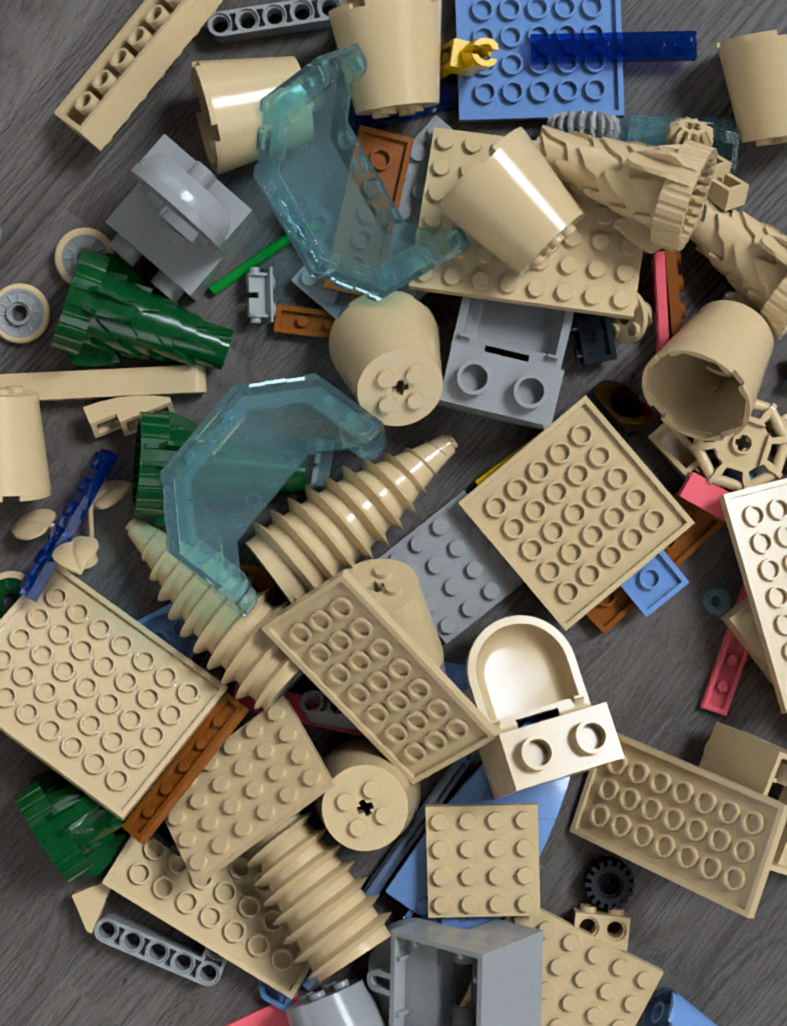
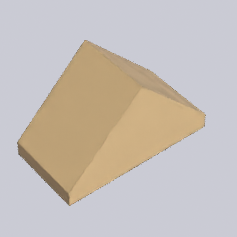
[72,878,112,933]

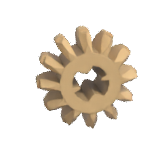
[666,116,714,147]

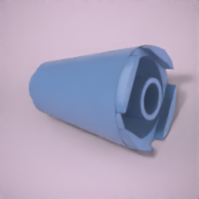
[642,986,718,1026]

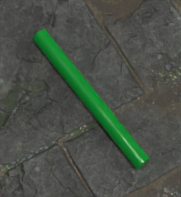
[209,224,305,295]

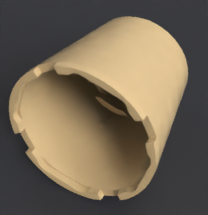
[329,0,442,119]
[717,29,787,147]
[189,56,313,175]
[438,127,584,275]
[329,290,443,426]
[642,300,774,441]
[0,385,51,502]
[347,559,444,668]
[313,737,421,851]

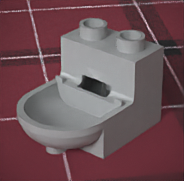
[105,134,261,301]
[437,297,574,431]
[367,918,543,1026]

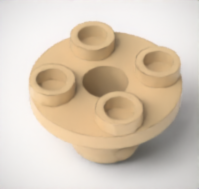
[610,293,654,344]

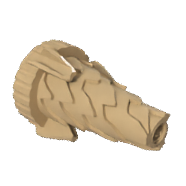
[535,125,718,254]
[690,198,787,340]

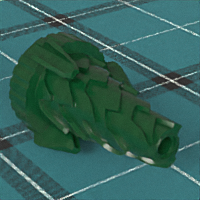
[50,248,233,370]
[132,411,305,527]
[13,746,184,884]

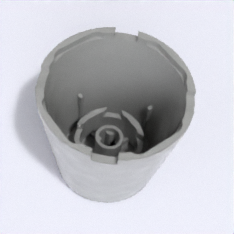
[285,977,389,1026]

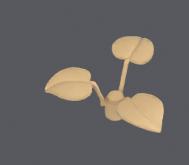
[10,480,132,575]

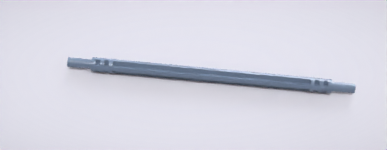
[302,749,479,990]

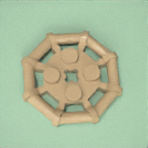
[689,399,787,491]

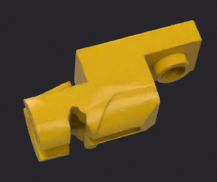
[440,37,499,78]

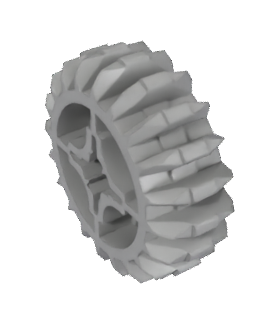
[546,110,621,140]

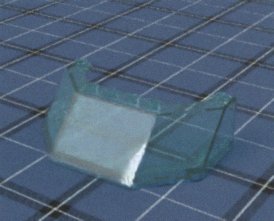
[253,43,472,302]
[160,373,388,619]

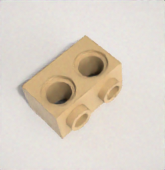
[572,903,631,951]

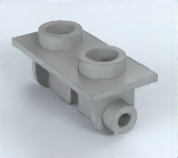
[246,267,276,325]
[304,437,335,493]

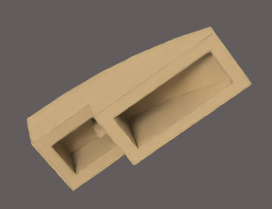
[707,155,749,211]
[83,395,175,438]
[648,423,715,480]

